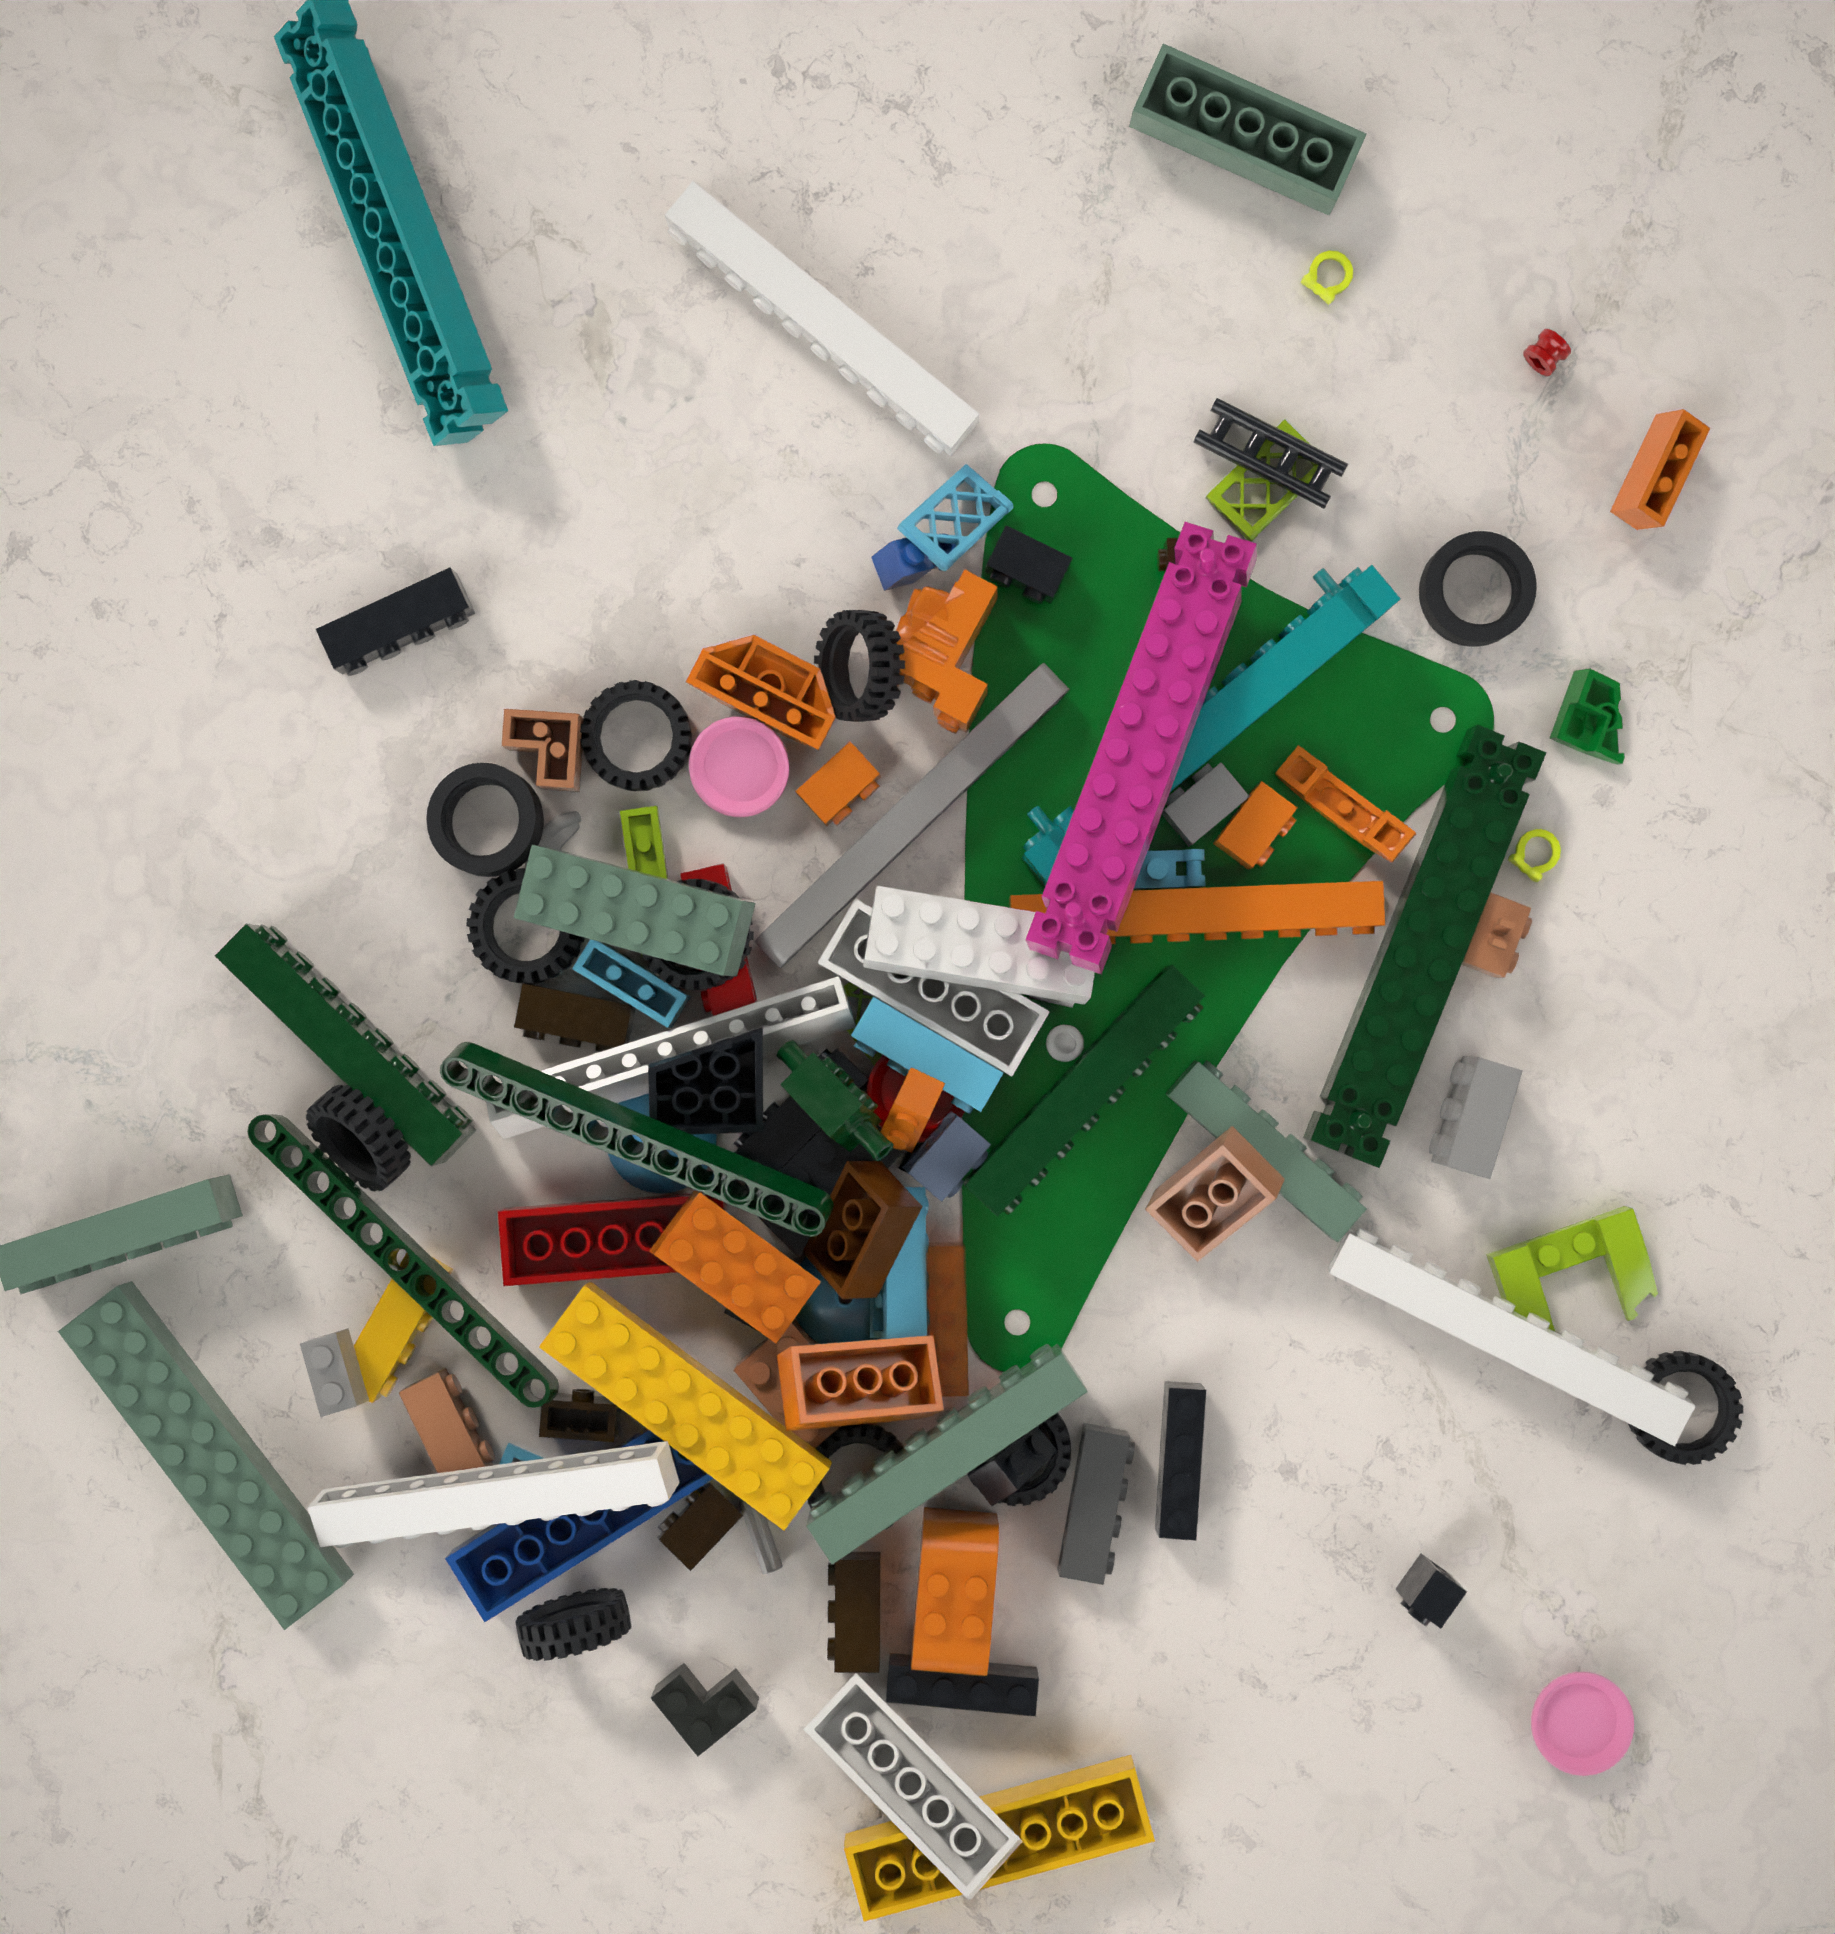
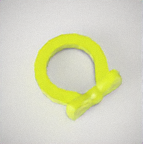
[1301,250,1353,305]
[1508,829,1561,882]

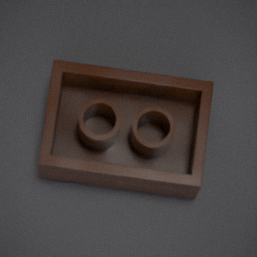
[803,1161,923,1299]

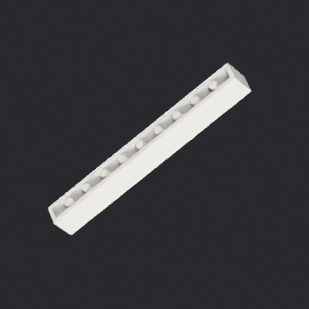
[665,181,979,456]
[486,976,856,1139]
[1328,1228,1696,1446]
[307,1441,679,1548]

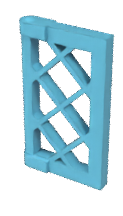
[897,464,1013,571]

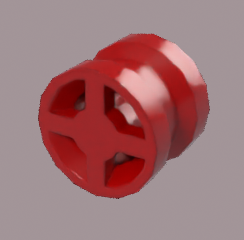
[1523,329,1571,376]

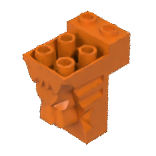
[896,569,998,734]

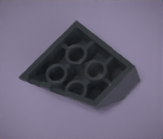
[648,1027,763,1134]

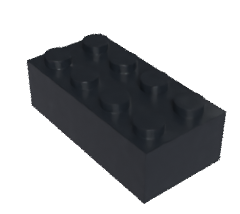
[757,1125,905,1258]

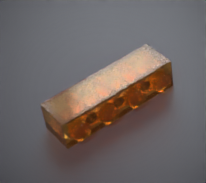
[927,1242,969,1397]

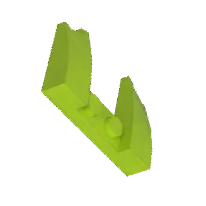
[1486,1206,1658,1332]

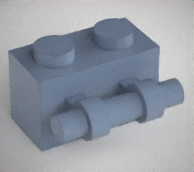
[902,1111,991,1202]

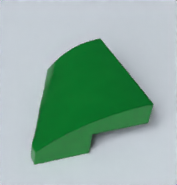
[1549,668,1625,765]

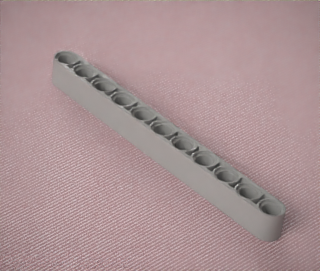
[755,663,1070,968]

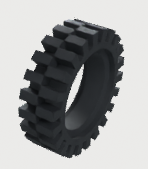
[466,868,585,984]

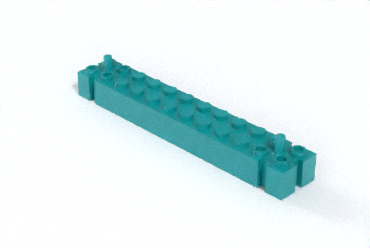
[274,0,508,446]
[1021,565,1401,887]

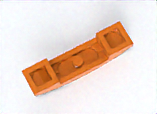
[1275,745,1416,863]

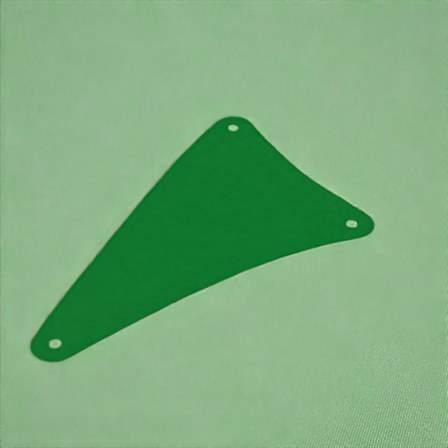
[962,443,1494,1372]

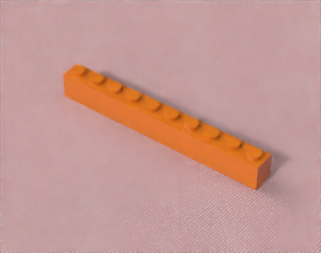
[1009,881,1385,944]

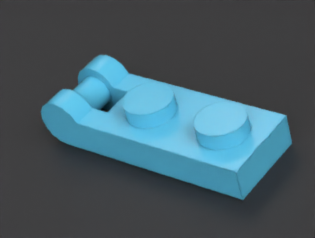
[1134,849,1206,889]

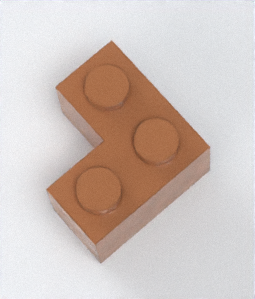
[501,709,584,792]

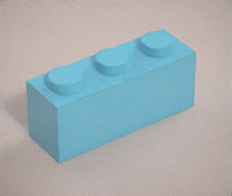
[572,939,691,1028]

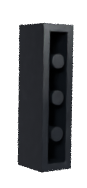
[315,567,476,676]
[733,1048,869,1171]
[1155,1381,1206,1541]
[886,1653,1039,1717]

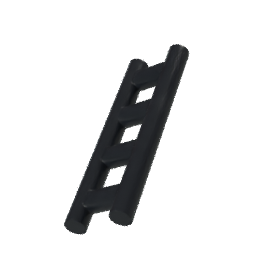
[1193,398,1348,509]

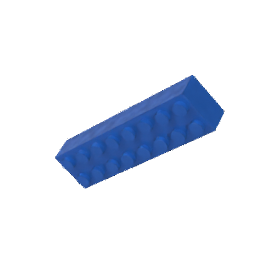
[445,1428,714,1623]

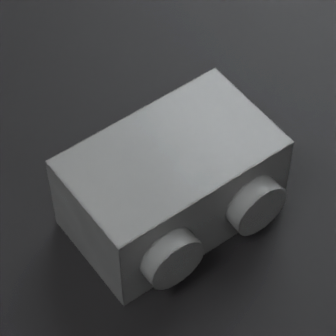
[1162,763,1250,847]
[300,1328,369,1417]

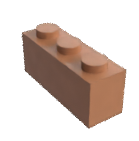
[399,1368,495,1473]

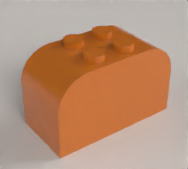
[911,1507,999,1676]

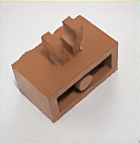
[1462,892,1532,978]

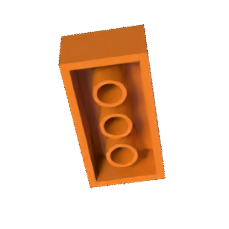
[649,1190,821,1344]
[777,1335,944,1431]

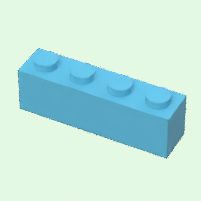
[851,997,1003,1114]
[870,1187,930,1339]

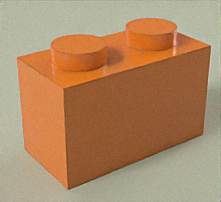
[795,741,881,827]
[1213,781,1297,870]
[881,1067,945,1153]

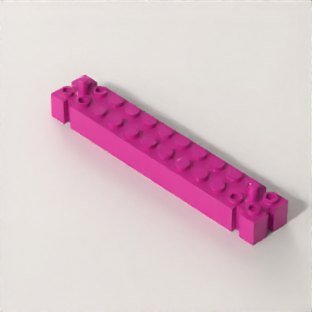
[1025,522,1257,974]

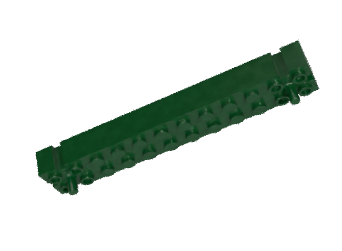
[1303,724,1547,1168]

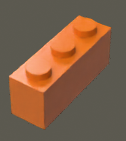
[1610,409,1710,530]

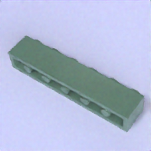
[1165,1060,1367,1243]

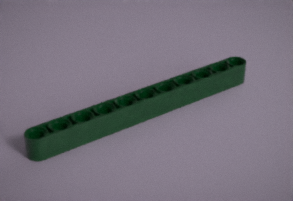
[440,1042,834,1237]
[247,1114,559,1408]

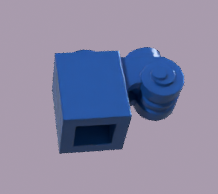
[871,534,956,591]

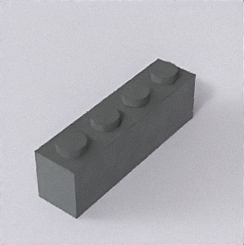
[1057,1423,1135,1585]

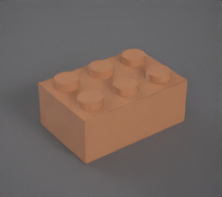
[1145,1126,1285,1262]
[733,1319,840,1448]

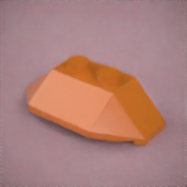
[686,635,836,751]

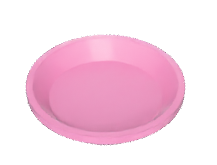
[689,716,790,817]
[1531,1672,1634,1776]

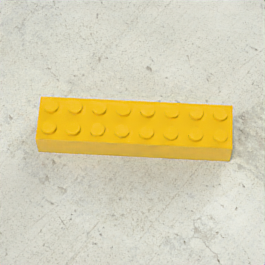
[539,1282,832,1531]
[844,1755,1155,1922]

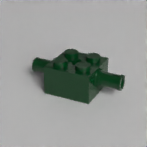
[776,1040,894,1161]

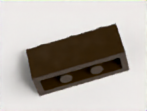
[514,984,636,1052]
[827,1552,881,1673]

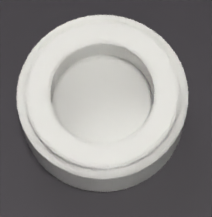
[1046,1025,1083,1062]

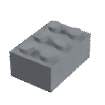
[1429,1056,1523,1179]

